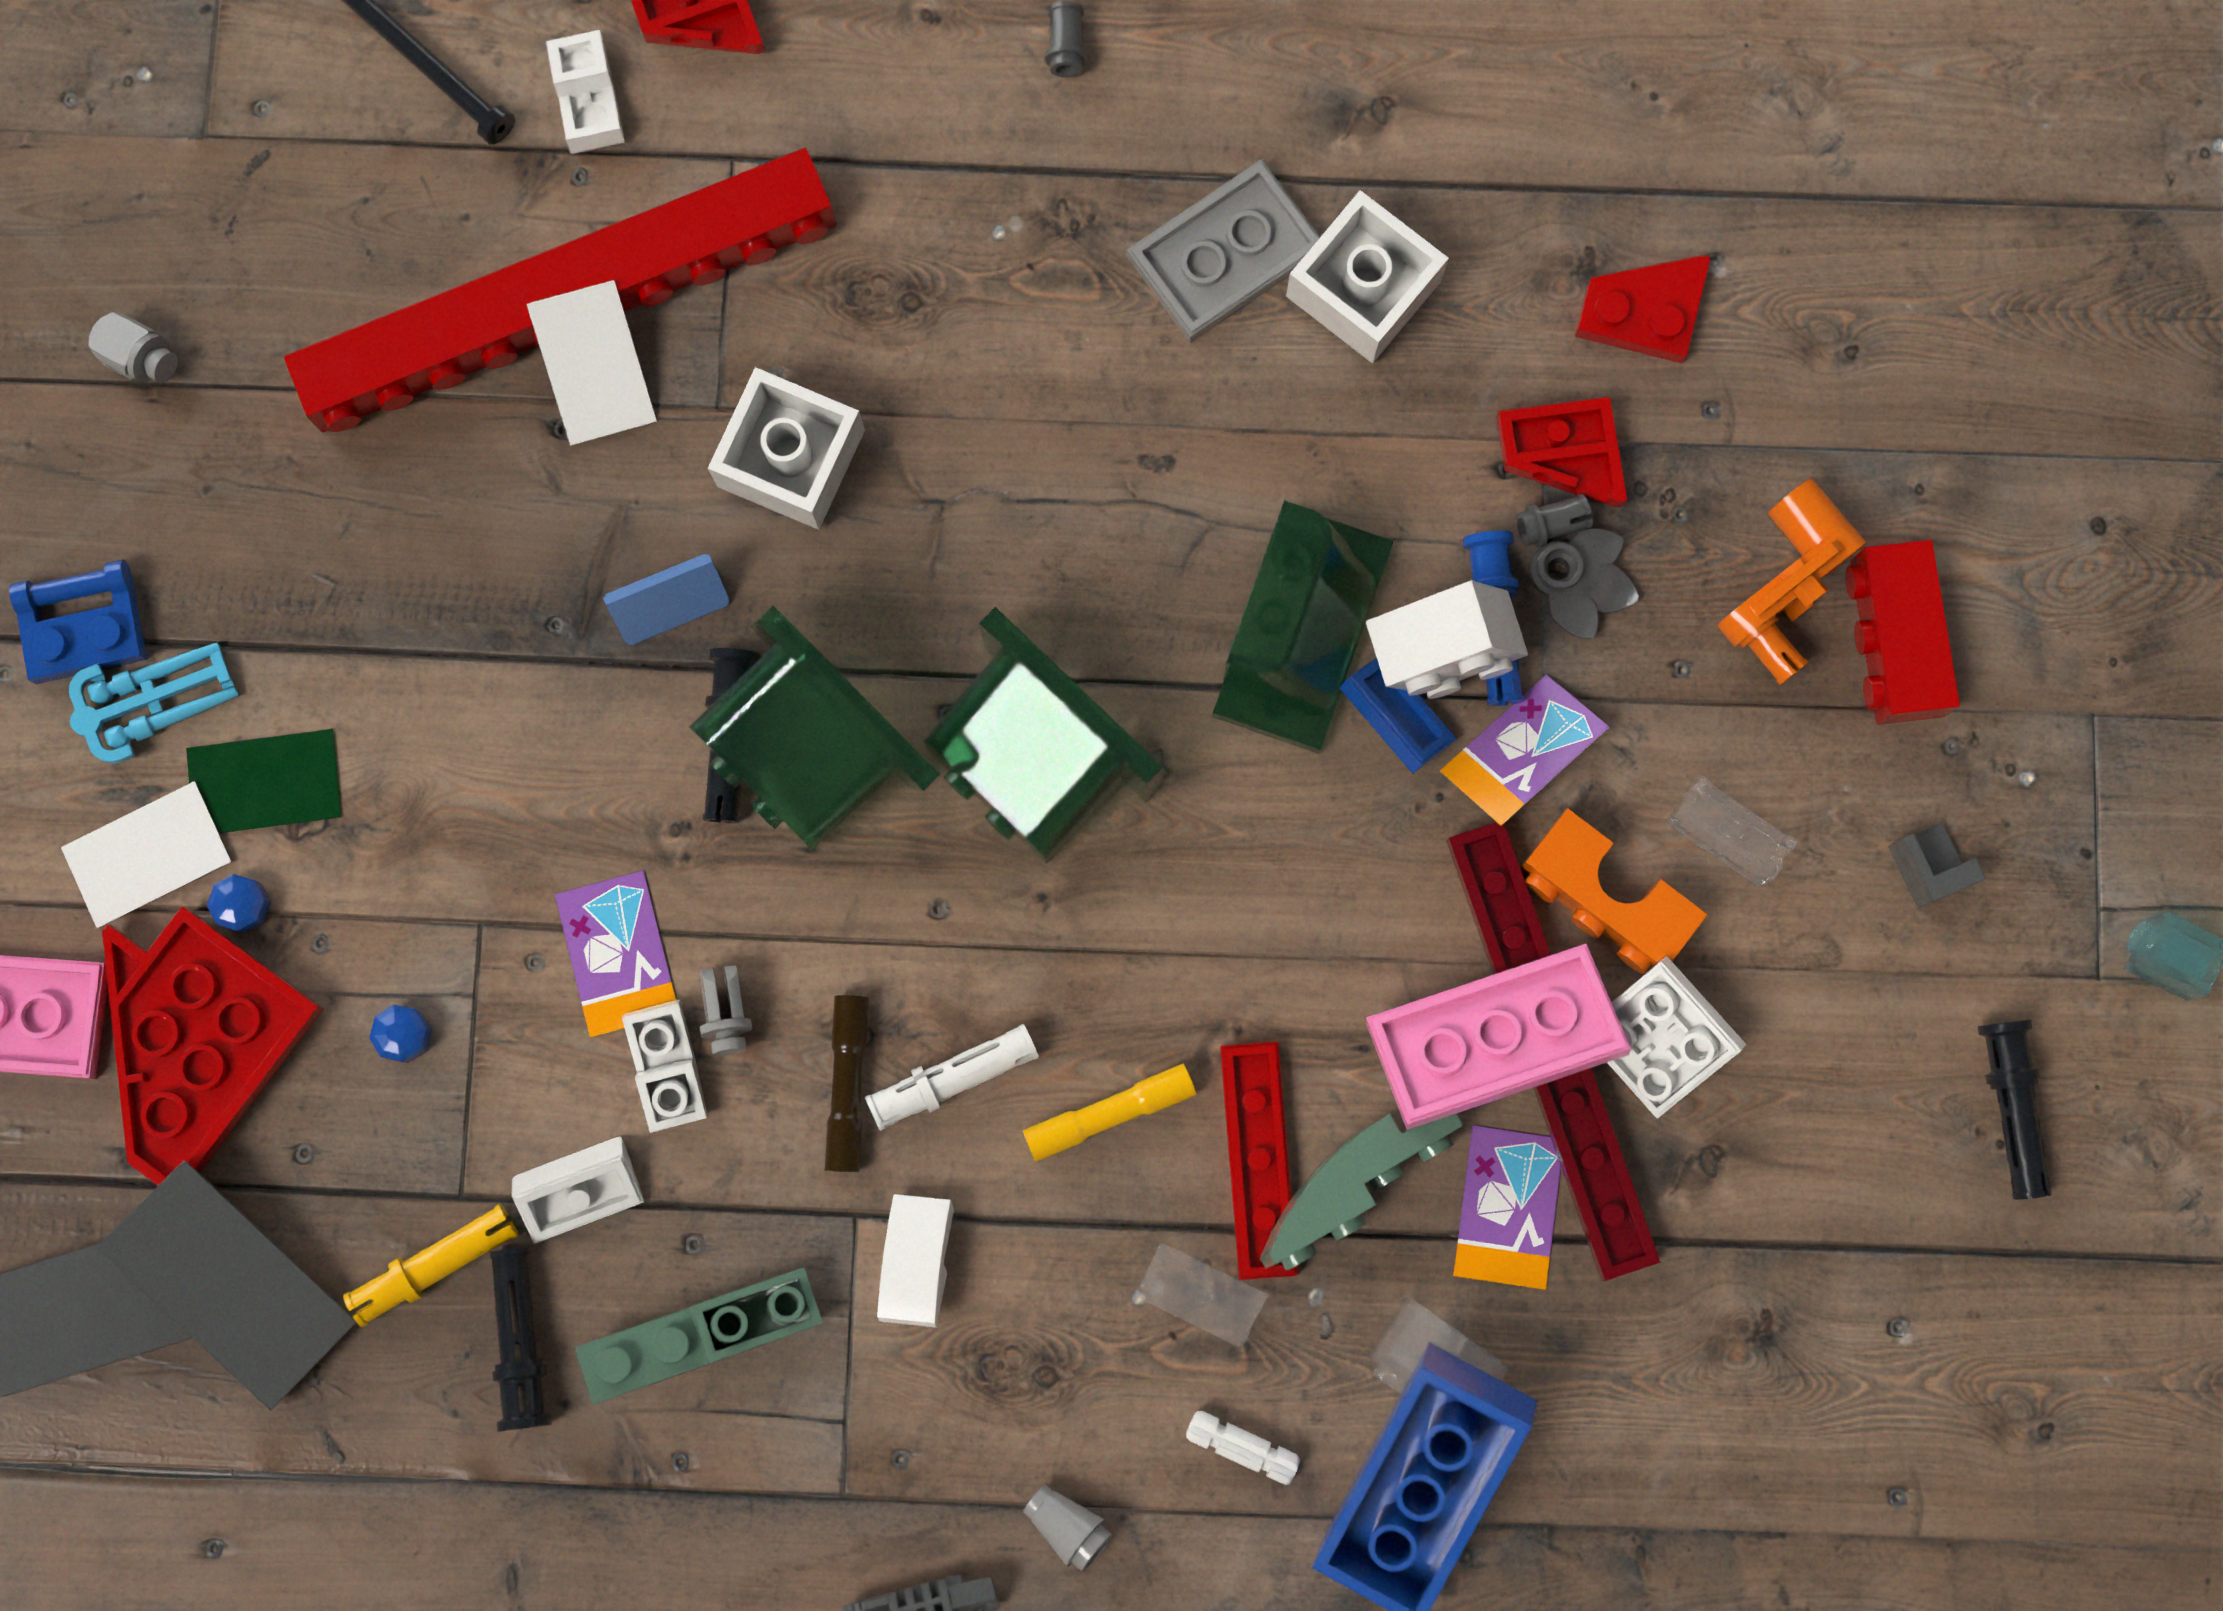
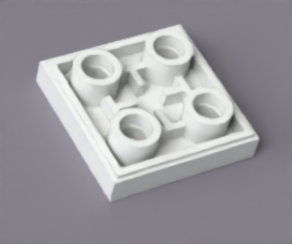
[1607,956,1746,1119]

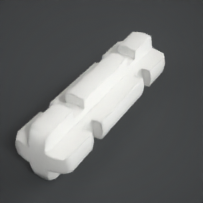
[1186,1411,1300,1485]

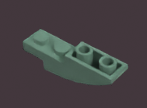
[1260,1114,1463,1271]
[574,1267,823,1405]

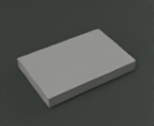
[1126,159,1320,343]

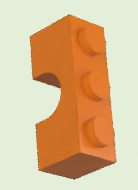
[1520,808,1708,974]

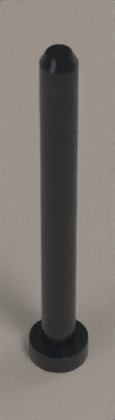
[342,0,515,145]

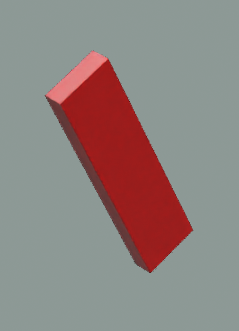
[1220,1042,1298,1280]

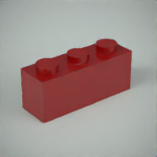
[1845,539,1960,725]

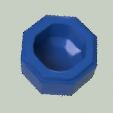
[207,874,271,933]
[369,1005,432,1063]

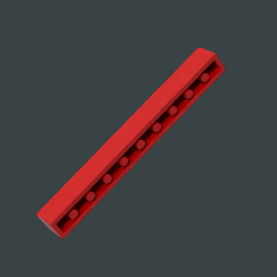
[283,147,837,433]

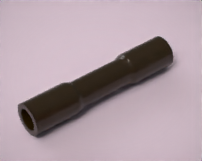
[824,995,869,1172]

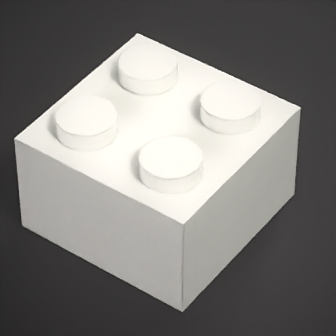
[1286,190,1449,364]
[708,367,865,530]
[1366,580,1528,699]

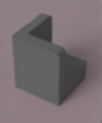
[1888,824,1986,908]

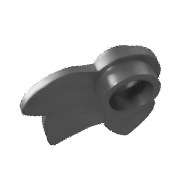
[1529,529,1639,640]

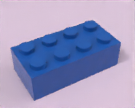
[1312,1342,1537,1611]

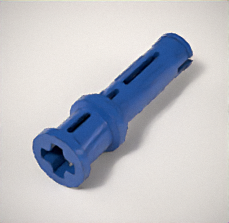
[1463,531,1524,706]

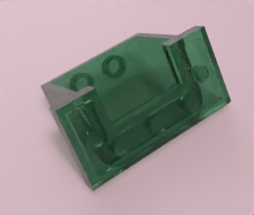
[1212,500,1394,754]
[688,605,940,850]
[923,607,1163,864]

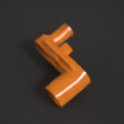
[1716,477,1867,686]

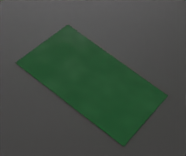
[186,729,341,834]

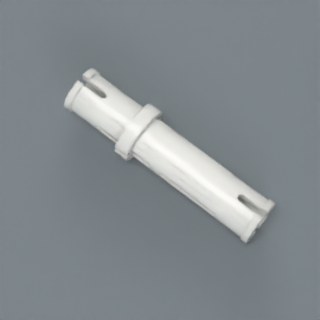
[865,1024,1039,1131]

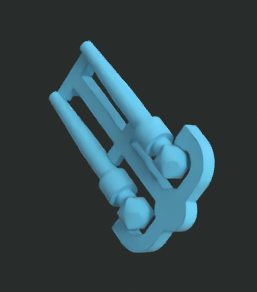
[69,642,239,764]

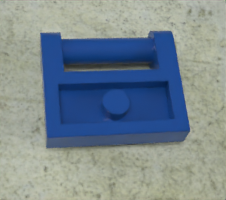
[9,559,147,684]

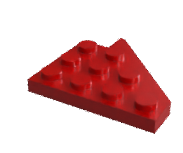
[102,906,324,1186]

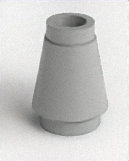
[1023,1484,1113,1572]

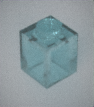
[2124,912,2223,1001]

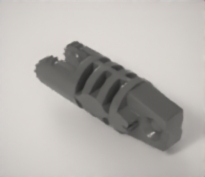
[842,1574,1000,1611]

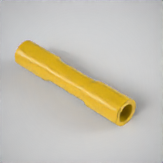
[1022,1063,1197,1163]

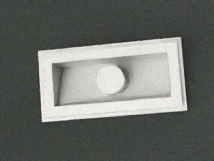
[512,1137,644,1244]

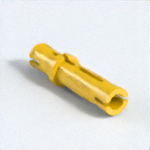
[343,1203,519,1327]

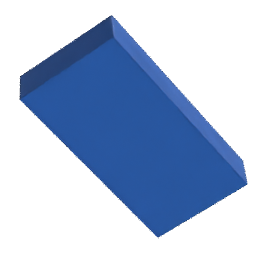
[1339,658,1457,774]

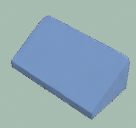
[603,553,730,645]

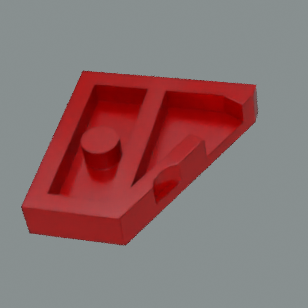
[631,0,765,55]
[1574,255,1711,364]
[1496,397,1627,508]

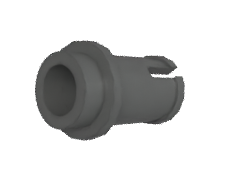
[1044,1,1088,78]
[1516,494,1593,548]

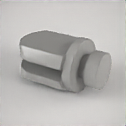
[89,312,178,383]
[699,965,753,1056]

